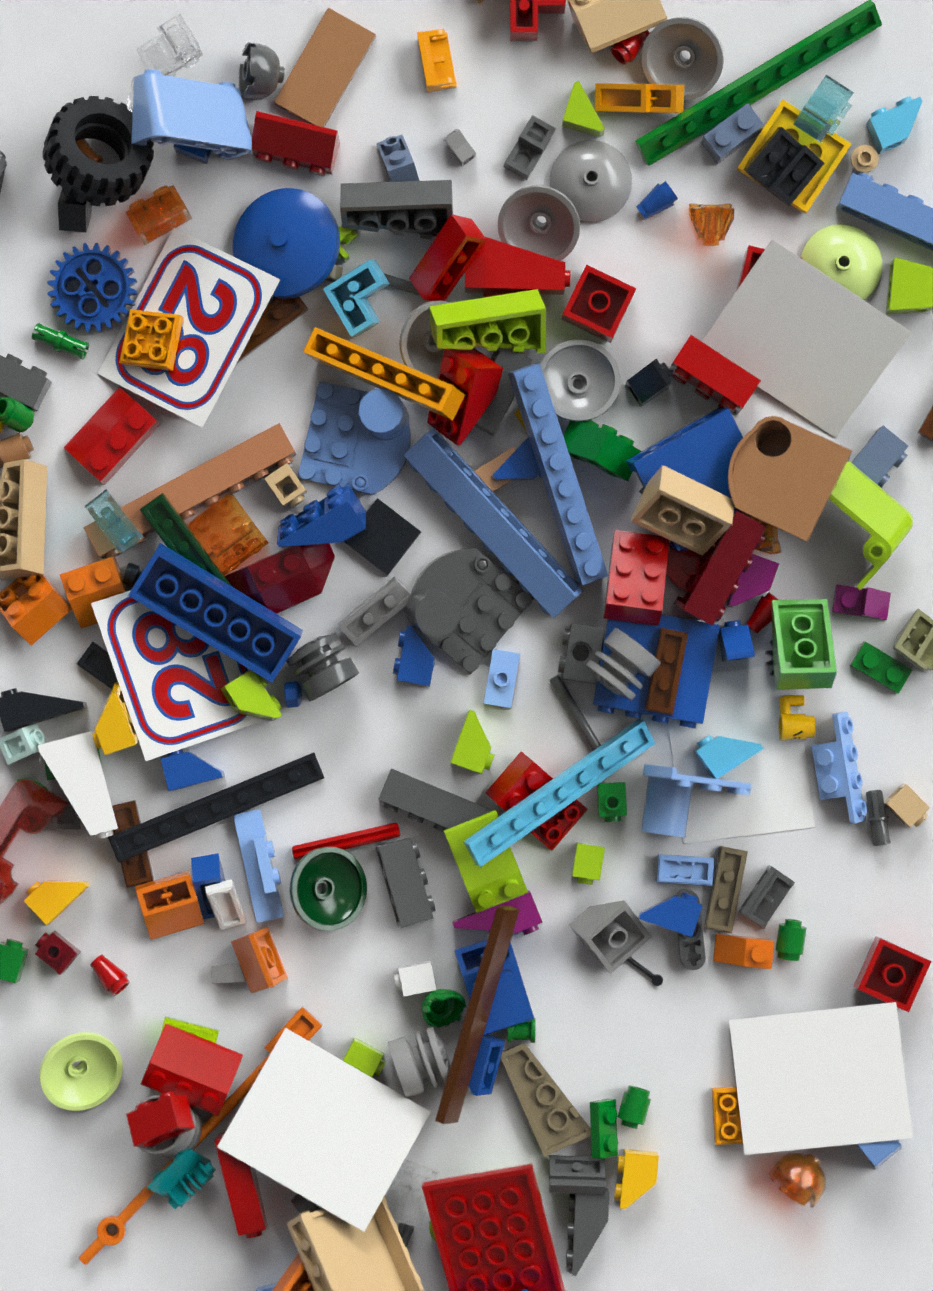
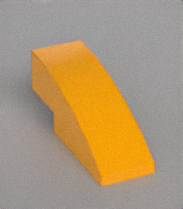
[595,83,684,113]

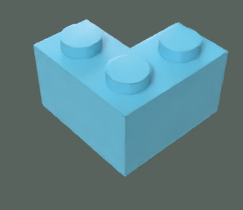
[323,260,390,337]

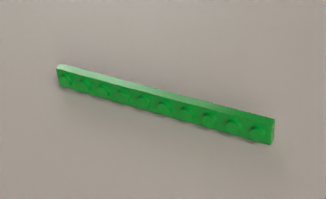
[635,0,882,166]

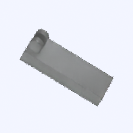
[338,577,411,647]

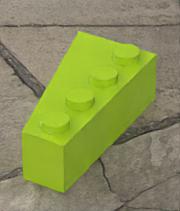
[429,289,546,353]

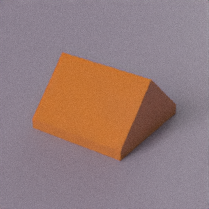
[231,926,288,993]

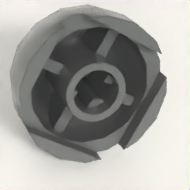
[239,42,285,99]

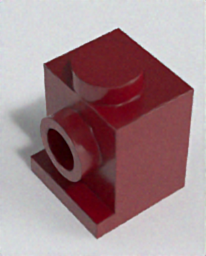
[35,931,81,975]

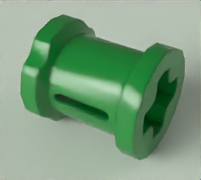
[507,1018,536,1043]

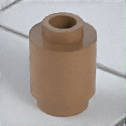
[0,432,34,468]

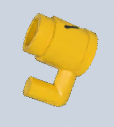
[779,695,815,741]

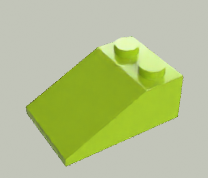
[444,810,529,913]

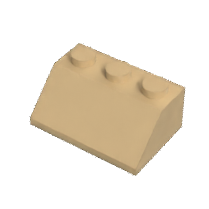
[567,0,668,53]
[631,465,734,556]

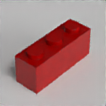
[409,214,487,301]

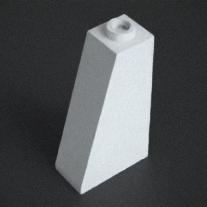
[37,731,118,839]

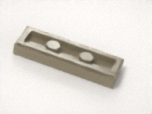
[704,846,748,933]

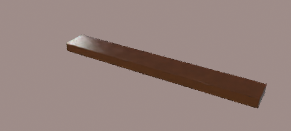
[436,906,520,1124]

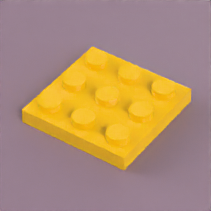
[737,99,851,214]

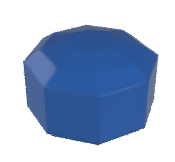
[284,681,302,708]

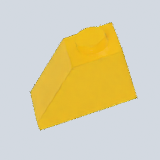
[24,880,91,925]

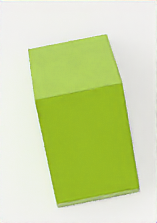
[562,81,605,137]

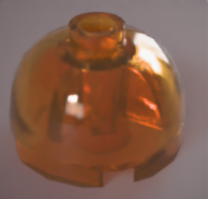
[769,1153,826,1207]

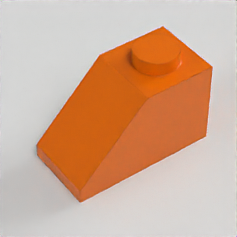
[713,933,774,969]

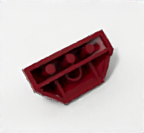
[225,543,335,614]

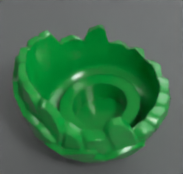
[421,989,467,1028]

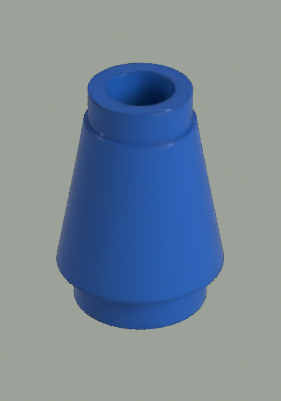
[636,181,678,220]

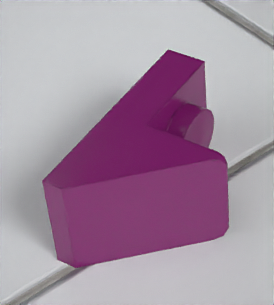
[832,584,891,620]

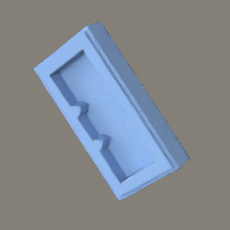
[484,649,520,708]
[656,854,714,886]

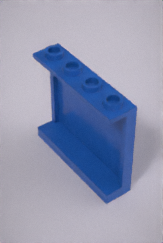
[626,407,744,551]
[592,615,720,728]

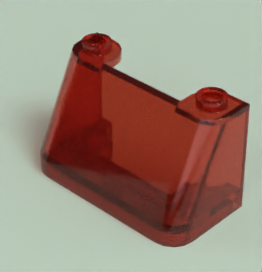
[0,779,68,904]

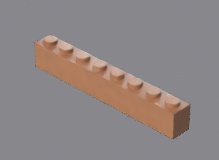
[83,423,297,559]

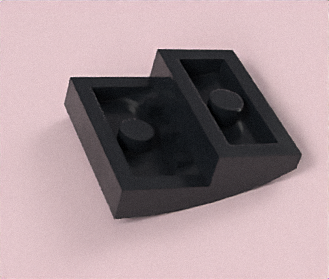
[744,127,825,206]

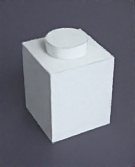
[394,961,437,996]

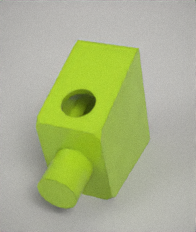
[886,258,933,314]

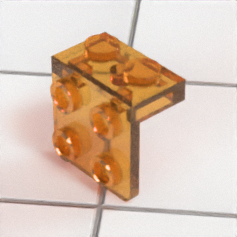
[188,494,269,576]

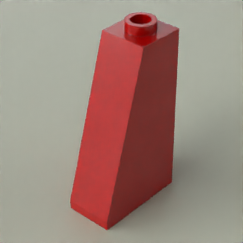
[465,237,571,295]
[214,1132,268,1239]

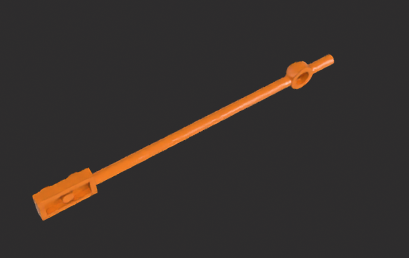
[79,1006,323,1265]

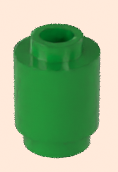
[0,397,34,433]
[775,919,807,961]
[617,1085,651,1129]

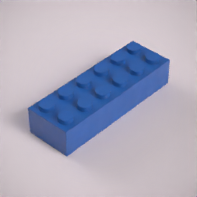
[128,543,303,683]

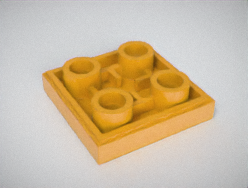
[119,309,184,371]
[712,1087,743,1145]

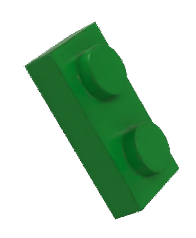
[850,641,913,694]
[590,1099,618,1159]

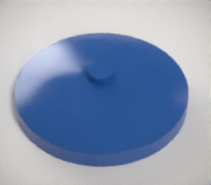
[232,188,340,299]

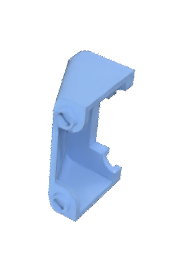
[132,69,252,159]

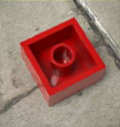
[561,264,637,343]
[853,936,932,1012]

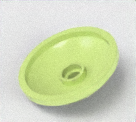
[801,224,882,300]
[39,1032,123,1111]

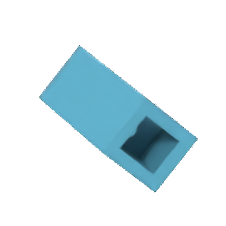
[866,96,923,154]

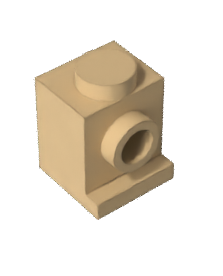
[264,463,307,508]

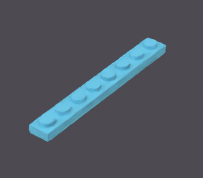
[464,719,656,867]

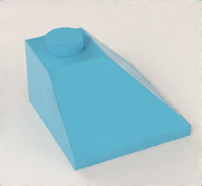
[694,735,764,779]

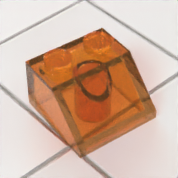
[126,185,192,245]

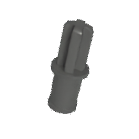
[866,790,891,846]

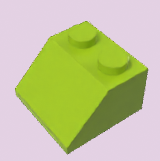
[450,710,495,774]

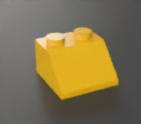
[92,682,138,755]

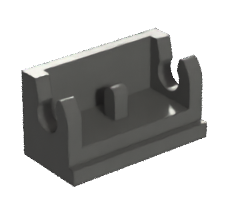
[738,865,795,928]

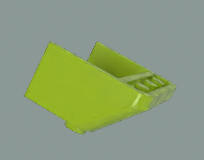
[829,461,913,591]

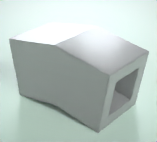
[443,129,476,166]
[211,963,246,983]

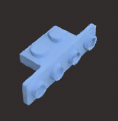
[811,712,867,824]
[234,809,284,923]

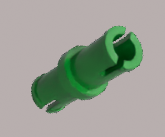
[32,323,90,360]

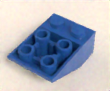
[277,484,366,547]
[454,940,534,1036]

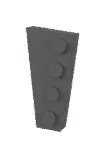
[340,180,454,240]

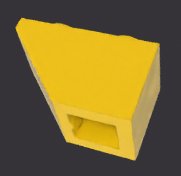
[614,1149,659,1209]

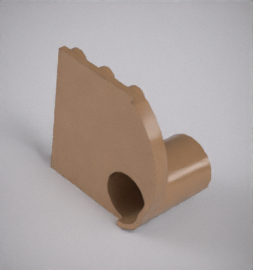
[728,416,852,542]

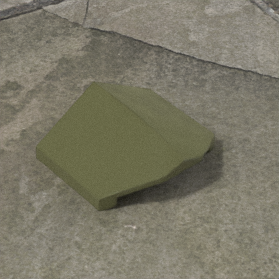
[892,609,933,671]

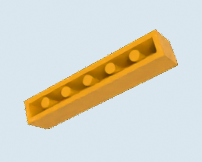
[303,327,465,420]

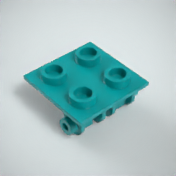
[147,1148,216,1209]

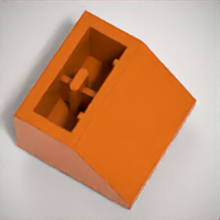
[0,574,72,646]
[135,870,204,940]

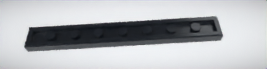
[108,753,325,863]

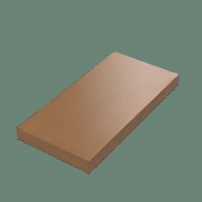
[274,8,376,127]

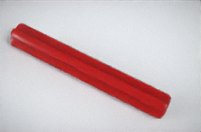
[292,823,401,860]

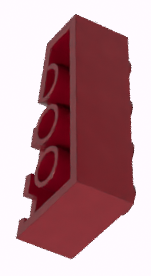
[673,510,766,626]

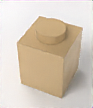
[884,784,930,827]

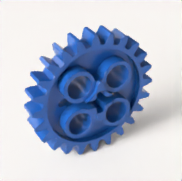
[47,243,138,333]

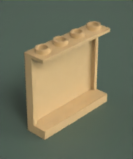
[287,1196,424,1291]

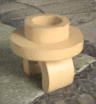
[851,145,879,173]

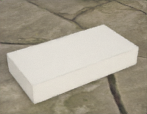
[205,879,247,930]

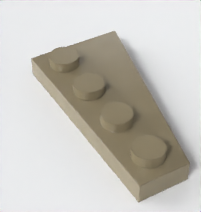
[501,1042,591,1157]

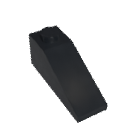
[0,688,88,732]

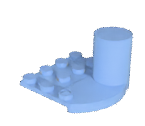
[641,764,752,837]

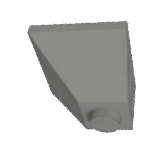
[569,900,652,974]

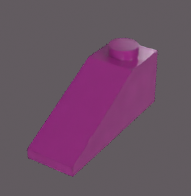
[453,890,543,935]

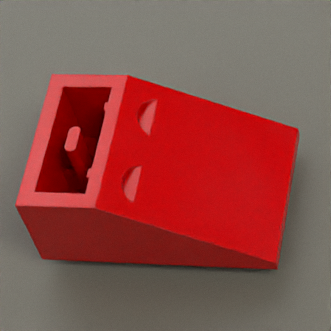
[427,348,503,446]
[485,752,588,851]

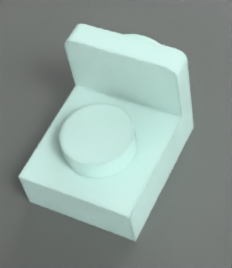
[0,724,45,765]

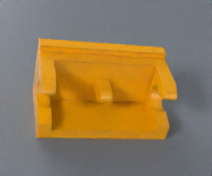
[417,29,457,93]

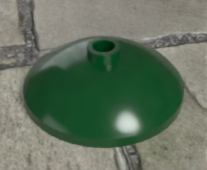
[290,847,367,931]

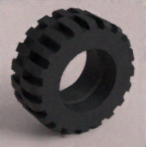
[43,96,154,206]

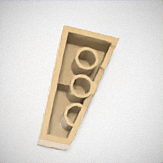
[0,459,47,580]

